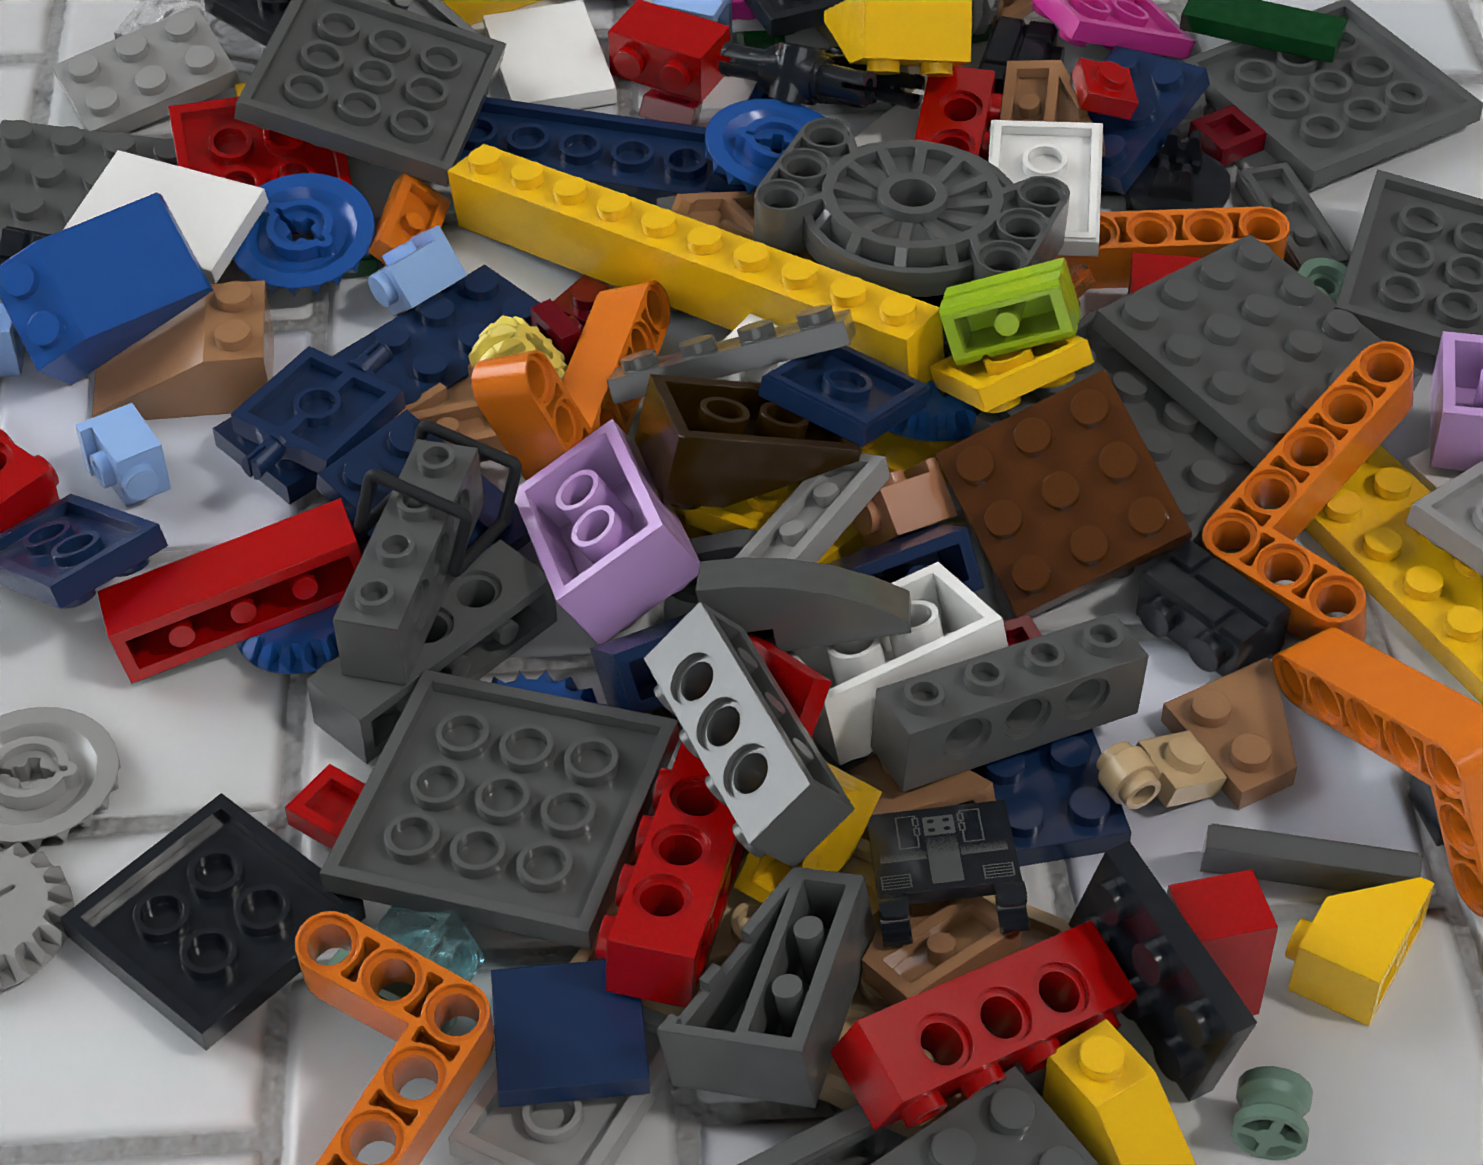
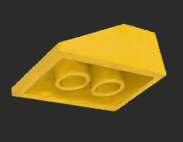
[824,0,972,77]

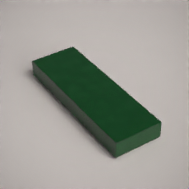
[1180,0,1348,63]

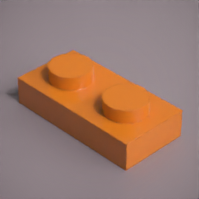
[369,173,451,266]

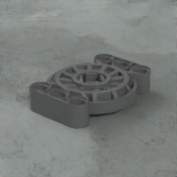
[753,118,1070,297]

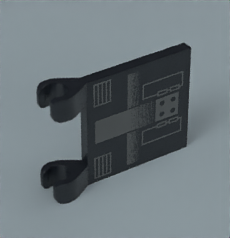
[867,800,1030,947]

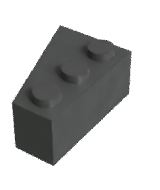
[656,867,876,1108]

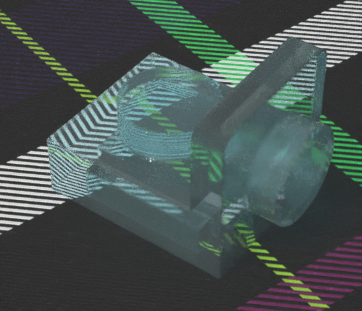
[374,906,485,982]

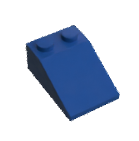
[0,192,214,385]

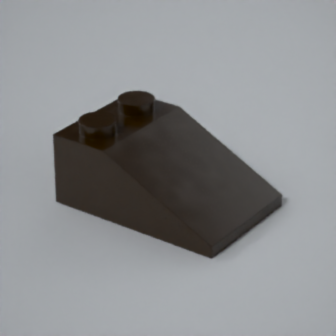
[635,374,862,510]

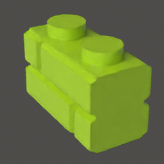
[939,257,1081,366]

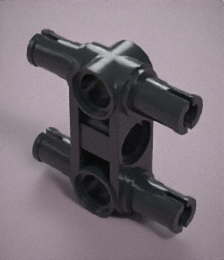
[718,41,925,110]

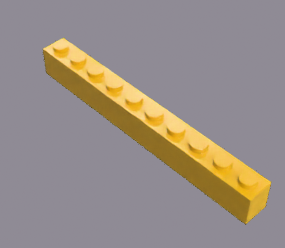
[447,144,945,384]

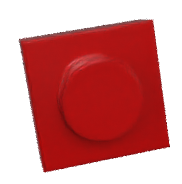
[1071,58,1139,120]
[285,764,365,850]

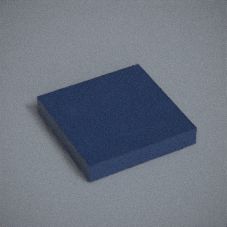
[758,346,931,447]
[491,960,650,1108]

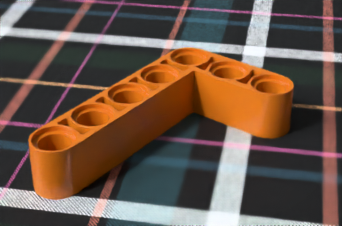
[1055,206,1290,289]
[472,280,671,481]
[1202,341,1414,642]
[1272,627,1483,917]
[295,911,495,1165]

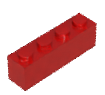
[97,498,363,684]

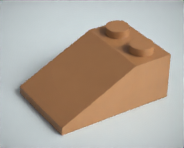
[92,280,274,420]

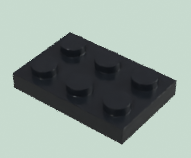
[1068,841,1258,1102]

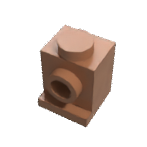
[852,457,958,549]

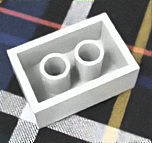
[766,562,1008,765]

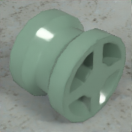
[1231,1066,1313,1160]

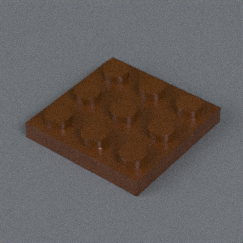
[935,369,1192,618]

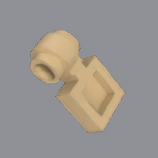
[1096,730,1227,810]

